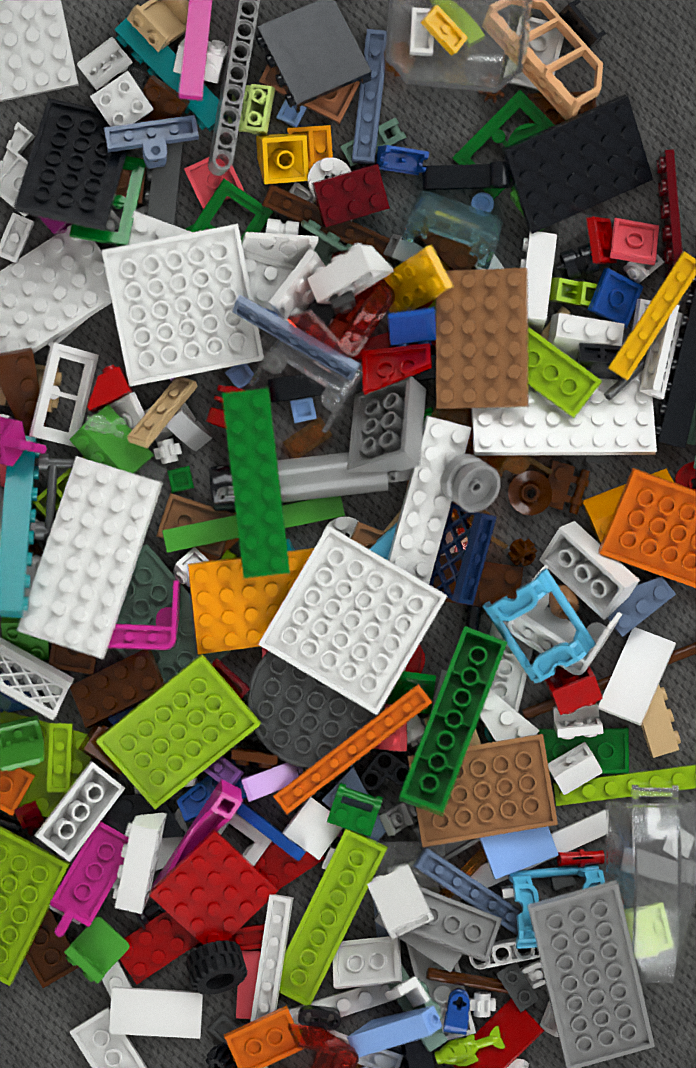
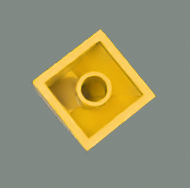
[256,134,308,184]

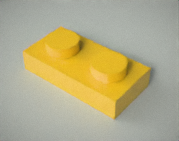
[420,5,468,56]

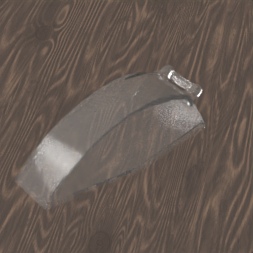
[605,785,696,983]

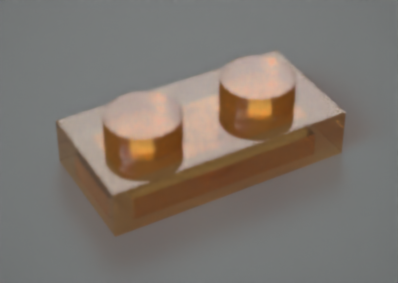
[283,417,333,458]

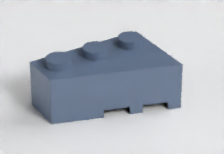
[607,576,676,637]
[322,765,386,841]

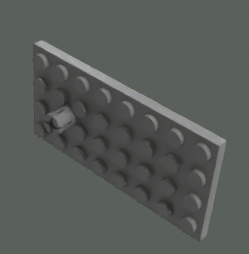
[527,880,655,1068]

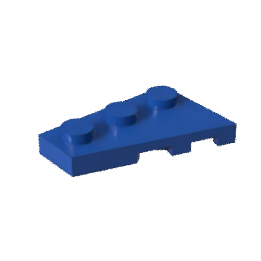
[177,754,247,823]

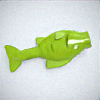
[434,1026,505,1066]

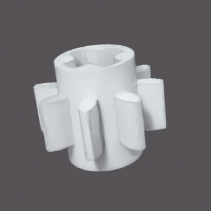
[153,438,182,464]
[469,991,496,1017]

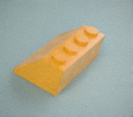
[583,468,674,543]

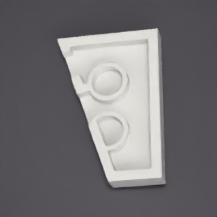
[241,232,318,271]
[480,690,540,741]

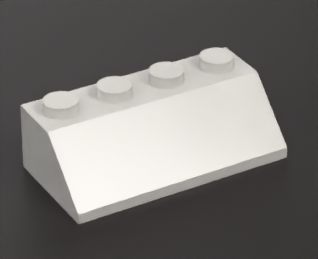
[539,521,640,620]
[35,761,125,862]
[113,813,167,914]

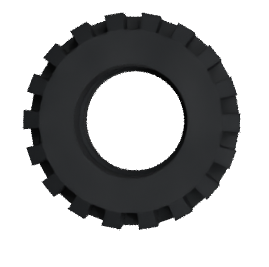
[185,940,247,995]

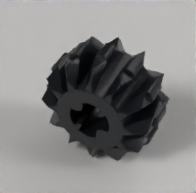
[205,1043,238,1068]

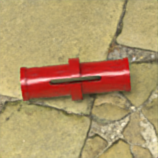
[557,849,605,868]

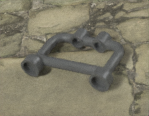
[35,453,75,540]

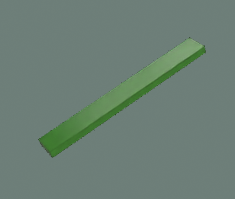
[162,496,345,553]

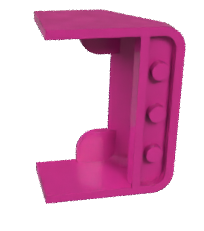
[108,581,181,650]

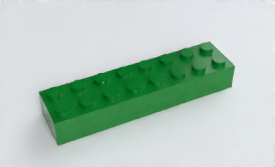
[222,388,290,578]
[399,626,507,817]

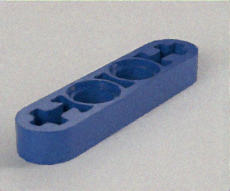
[236,801,306,861]

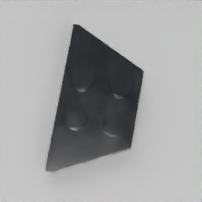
[104,793,185,838]

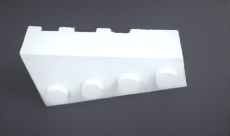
[520,231,557,334]

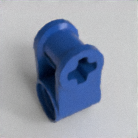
[443,988,470,1035]

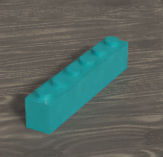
[114,18,227,132]

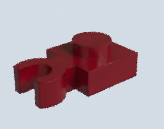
[14,801,44,836]

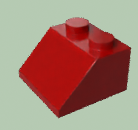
[87,365,134,413]
[545,666,603,715]

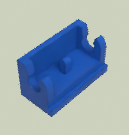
[376,145,429,175]

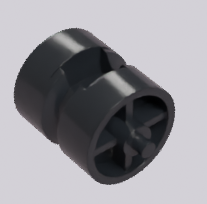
[557,243,599,280]

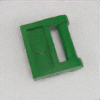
[327,783,383,837]

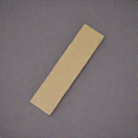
[127,376,198,448]

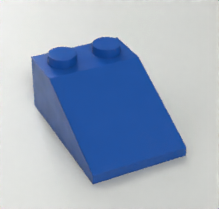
[387,308,436,347]

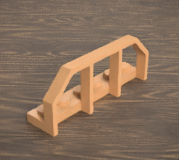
[482,0,603,120]

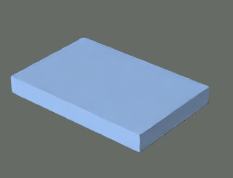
[479,826,559,879]

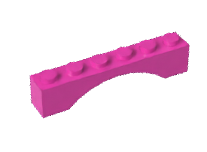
[152,779,242,899]

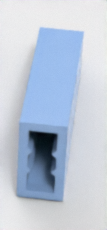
[347,1005,443,1058]

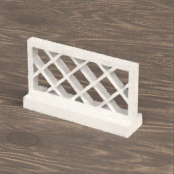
[0,637,74,720]

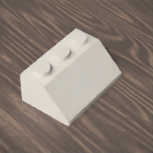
[307,243,394,304]
[548,313,625,361]

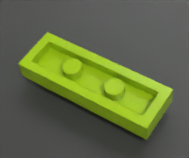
[47,723,73,793]

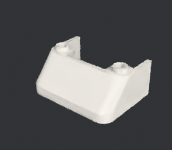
[508,564,622,675]

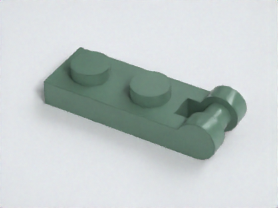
[340,118,407,168]

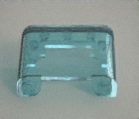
[402,191,503,269]

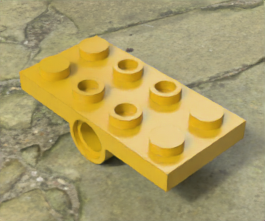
[375,245,453,314]

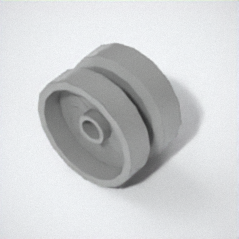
[441,454,500,512]

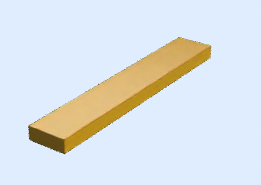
[608,251,696,380]

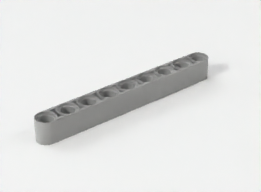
[208,0,260,176]

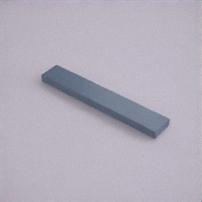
[352,29,389,165]
[232,295,360,381]
[413,847,522,935]

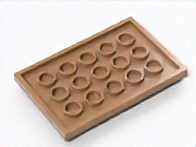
[436,268,529,409]
[407,734,558,847]

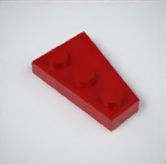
[362,343,432,395]

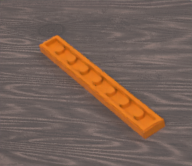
[273,684,432,814]

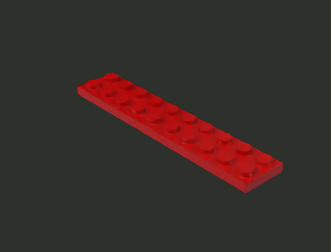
[120,841,325,985]

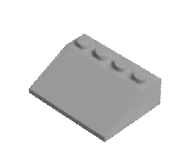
[347,376,426,472]

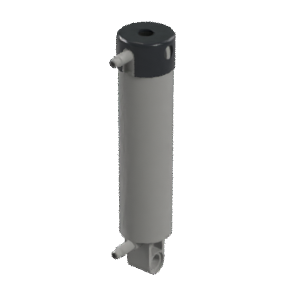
[209,452,412,511]

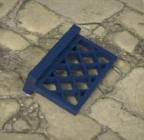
[429,502,497,605]

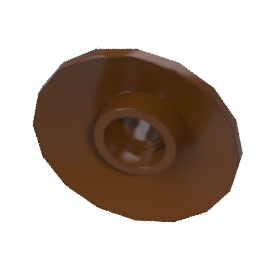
[508,470,553,516]

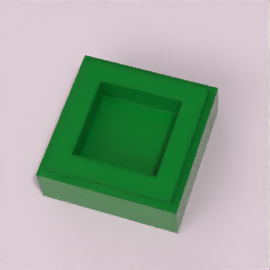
[167,466,194,493]

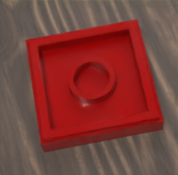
[586,217,617,265]

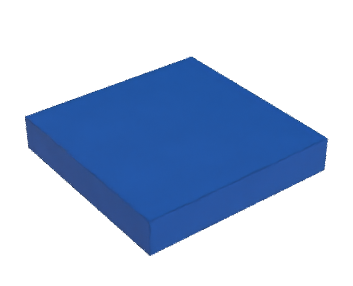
[588,268,644,328]

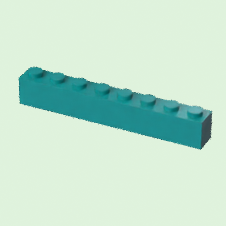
[0,436,40,618]

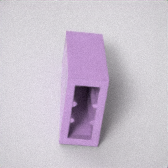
[241,761,304,802]

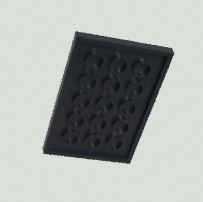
[502,94,653,234]
[14,98,137,231]

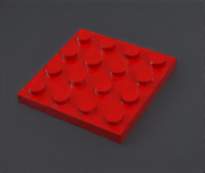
[149,829,278,945]

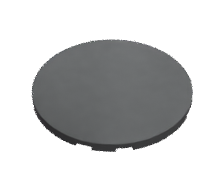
[248,651,385,769]

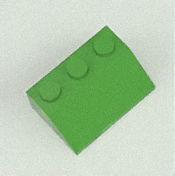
[69,404,154,474]

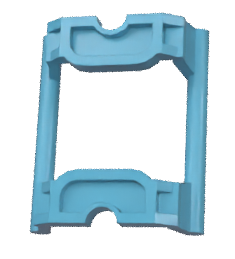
[482,568,596,683]
[508,864,605,949]

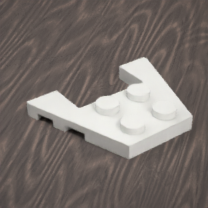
[0,122,35,217]

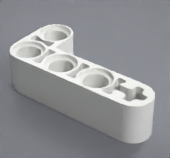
[469,937,540,969]

